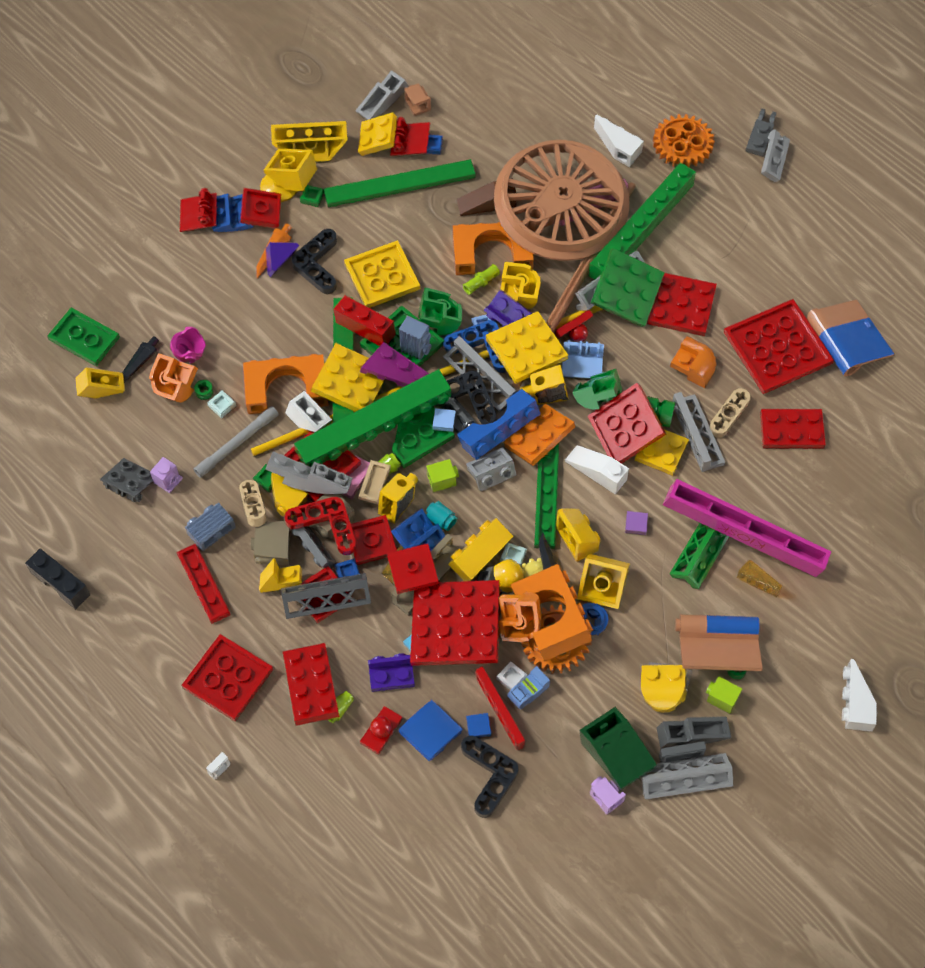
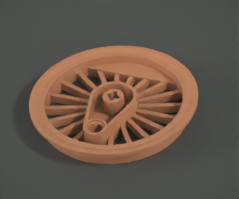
[494,140,629,261]

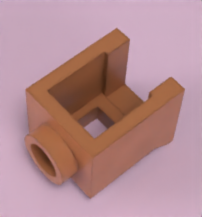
[404,83,431,116]

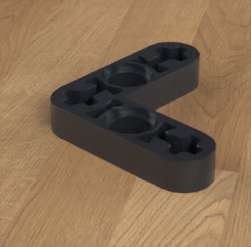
[291,229,337,294]
[434,371,497,425]
[461,736,518,818]

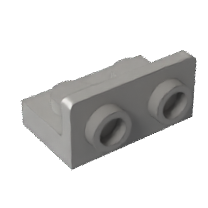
[466,447,516,491]

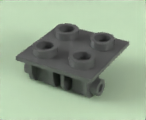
[100,458,153,502]

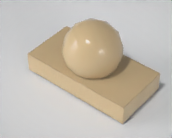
[359,460,391,505]

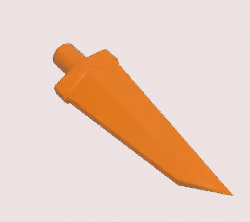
[256,224,292,279]

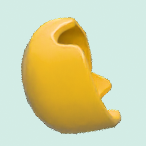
[494,559,524,593]

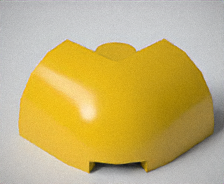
[500,262,541,309]

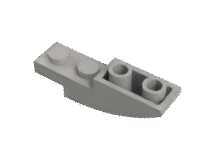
[266,451,353,494]

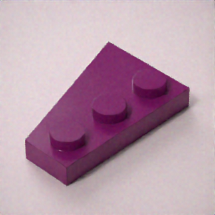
[360,342,429,387]

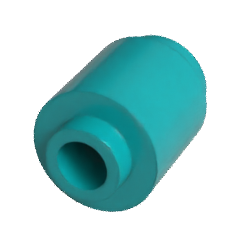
[426,501,458,531]

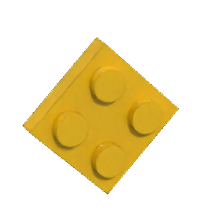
[358,112,397,156]
[635,429,689,476]

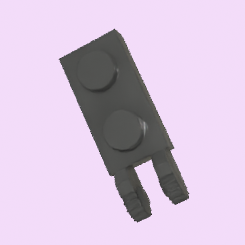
[745,108,777,157]
[291,520,336,569]

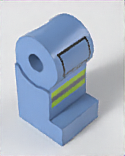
[507,666,550,709]

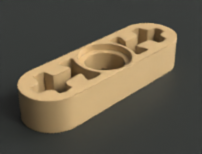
[709,388,750,438]
[239,480,267,527]

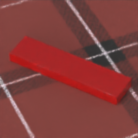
[176,543,231,624]
[475,666,525,750]

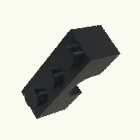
[25,548,90,610]

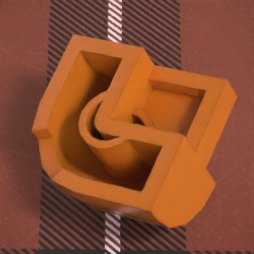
[670,336,717,388]
[149,353,198,403]
[499,592,542,642]

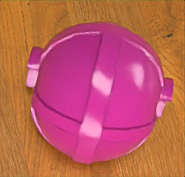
[170,327,206,363]

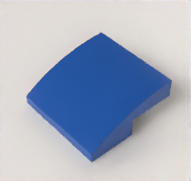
[212,193,254,232]
[391,509,446,552]
[398,700,463,761]

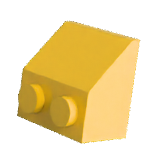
[264,149,317,191]
[556,509,601,562]
[577,554,630,609]

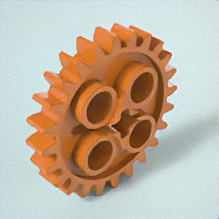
[653,114,715,168]
[521,605,592,674]

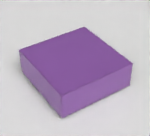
[625,511,648,535]

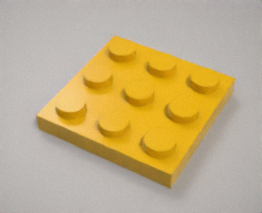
[344,240,420,308]
[486,311,568,384]
[311,343,385,412]

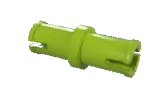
[462,264,500,295]

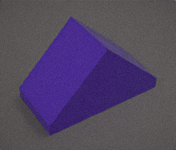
[266,242,299,277]

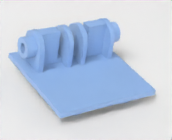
[562,340,604,379]

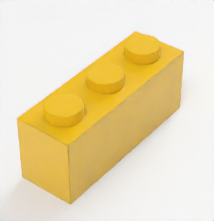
[448,518,513,581]

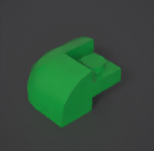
[418,288,462,335]
[573,369,622,410]

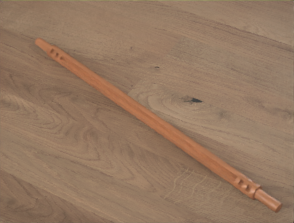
[512,182,636,389]

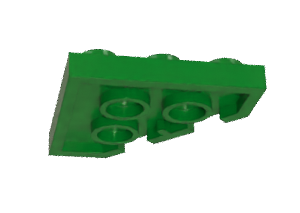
[392,406,455,469]

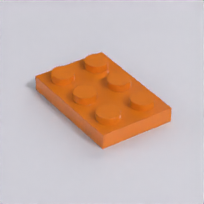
[503,404,575,466]

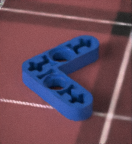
[443,320,507,373]

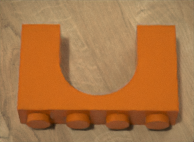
[453,221,534,275]
[243,354,329,414]
[511,564,593,661]

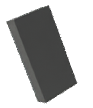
[659,741,706,763]

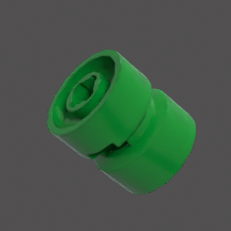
[647,396,675,428]

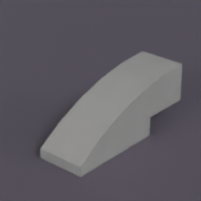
[356,70,409,120]

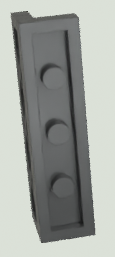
[281,573,371,619]

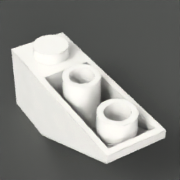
[594,114,643,167]
[842,659,877,732]

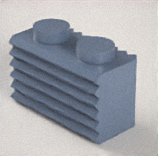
[399,316,432,360]
[185,502,236,551]

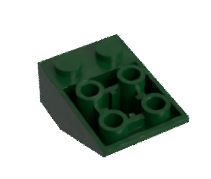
[579,707,657,790]

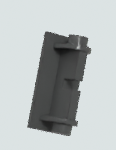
[440,397,477,433]

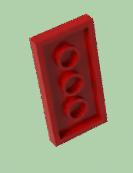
[283,643,340,726]

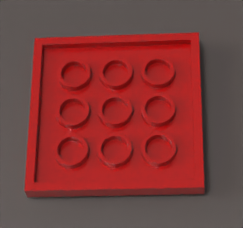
[723,299,834,394]
[410,580,500,666]

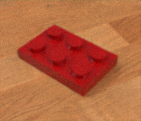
[760,409,826,449]

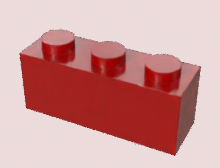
[333,295,396,346]

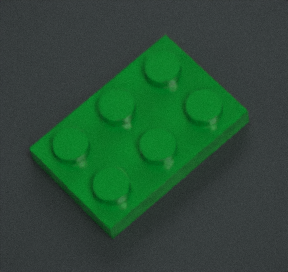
[47,307,120,367]

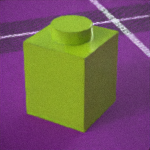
[426,459,459,492]
[706,676,742,714]

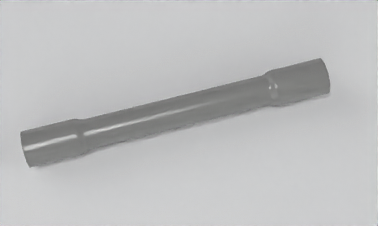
[193,406,279,478]

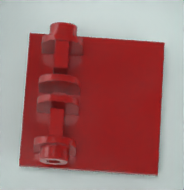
[390,117,430,156]
[180,188,217,232]

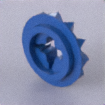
[582,603,608,635]

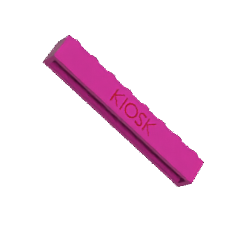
[663,479,832,577]

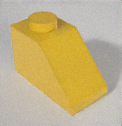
[76,367,125,399]
[271,472,308,519]

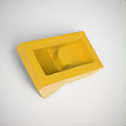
[259,558,302,593]

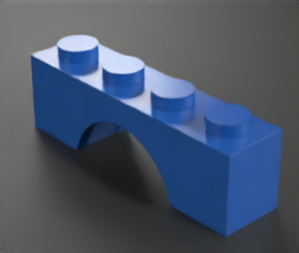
[457,389,541,460]

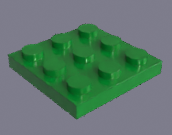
[591,248,665,327]
[360,306,444,367]

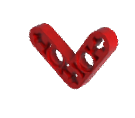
[284,497,356,555]

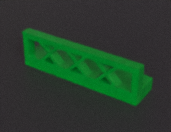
[669,523,729,589]

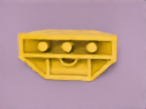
[271,121,347,162]

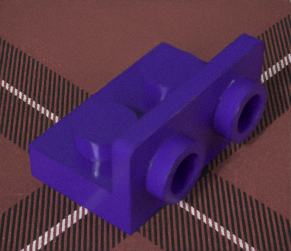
[484,290,532,327]
[368,653,415,692]

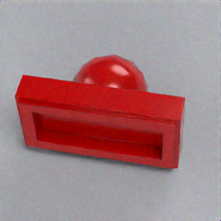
[554,310,593,342]
[360,706,403,755]

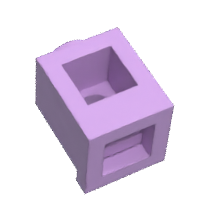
[150,457,183,493]
[590,776,626,814]

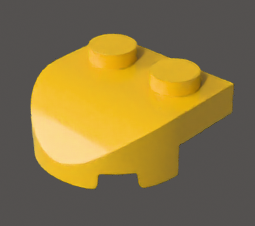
[641,665,687,713]

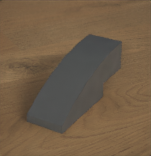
[656,717,731,749]

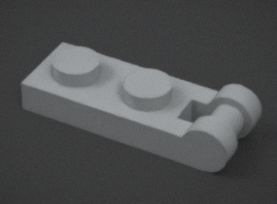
[761,129,790,182]

